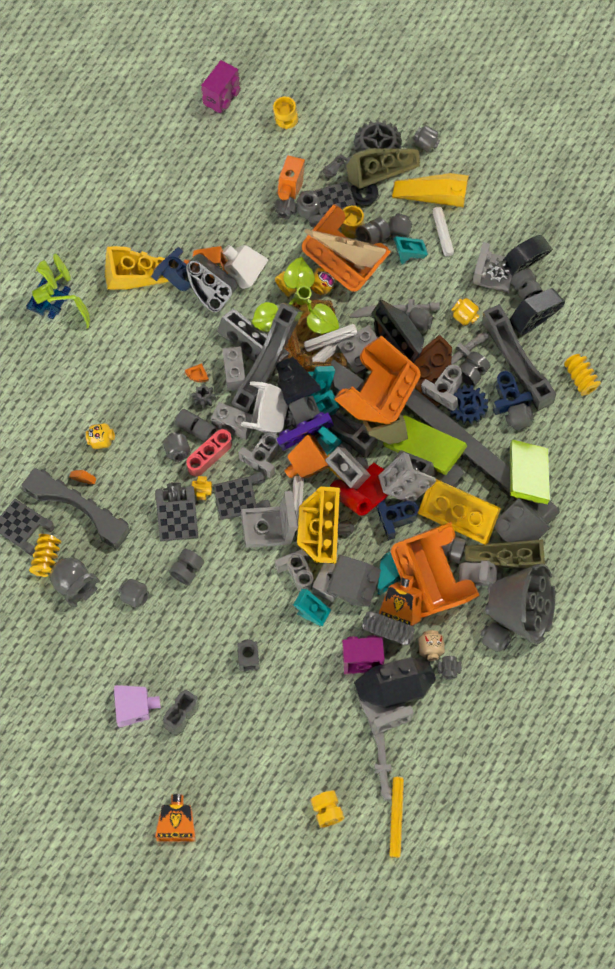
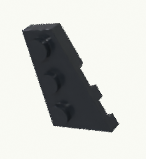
[276,356,322,405]

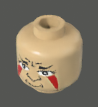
[418,630,445,661]

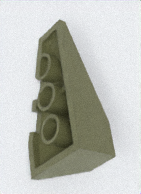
[347,148,420,188]
[363,413,408,444]
[465,540,545,571]

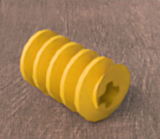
[564,354,601,396]
[29,533,62,577]

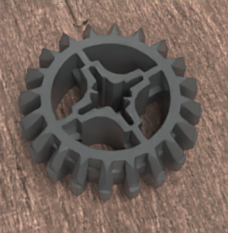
[354,119,402,153]
[361,611,415,645]

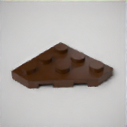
[414,334,452,408]

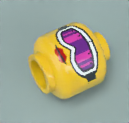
[310,267,336,295]

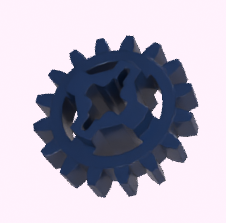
[447,385,488,425]

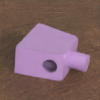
[114,685,161,727]

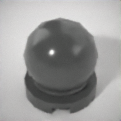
[50,557,100,607]

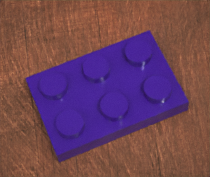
[276,412,334,451]

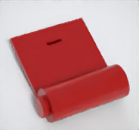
[330,462,389,516]

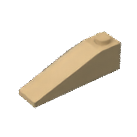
[305,229,386,269]

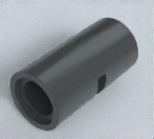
[175,409,217,442]

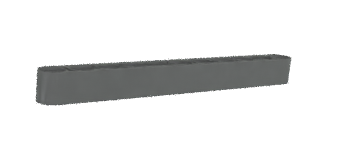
[403,388,560,524]

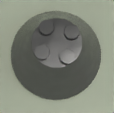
[485,564,555,644]

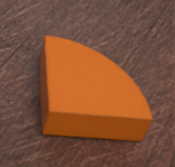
[185,363,209,382]
[69,470,96,485]

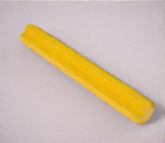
[389,777,404,858]

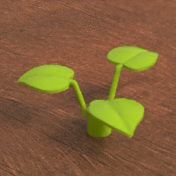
[32,253,90,329]
[252,257,339,334]

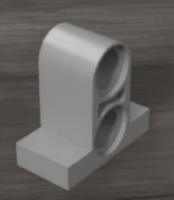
[421,365,462,411]
[238,432,279,479]
[275,549,313,591]
[458,561,503,586]

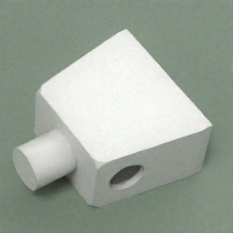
[222,245,268,289]

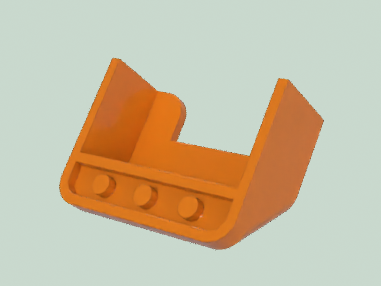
[302,204,391,291]
[334,336,420,424]
[391,522,479,617]

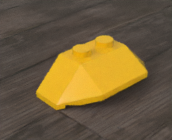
[297,486,340,564]

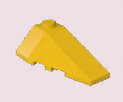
[392,173,469,207]
[105,246,172,290]

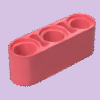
[186,429,232,477]

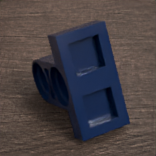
[151,247,191,291]
[493,371,532,415]
[376,500,419,541]

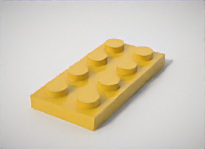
[418,479,501,545]

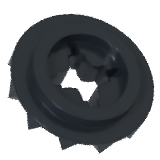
[350,183,379,207]

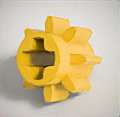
[192,476,212,500]

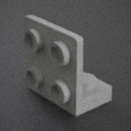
[473,242,513,292]
[338,325,377,374]
[378,452,436,502]
[359,699,414,735]

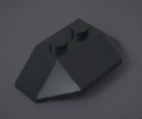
[371,300,425,363]
[354,657,436,708]

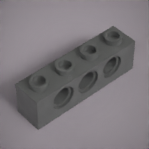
[217,309,290,376]

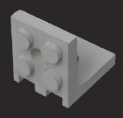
[241,491,297,548]

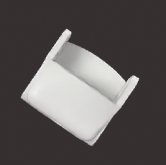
[241,381,288,435]

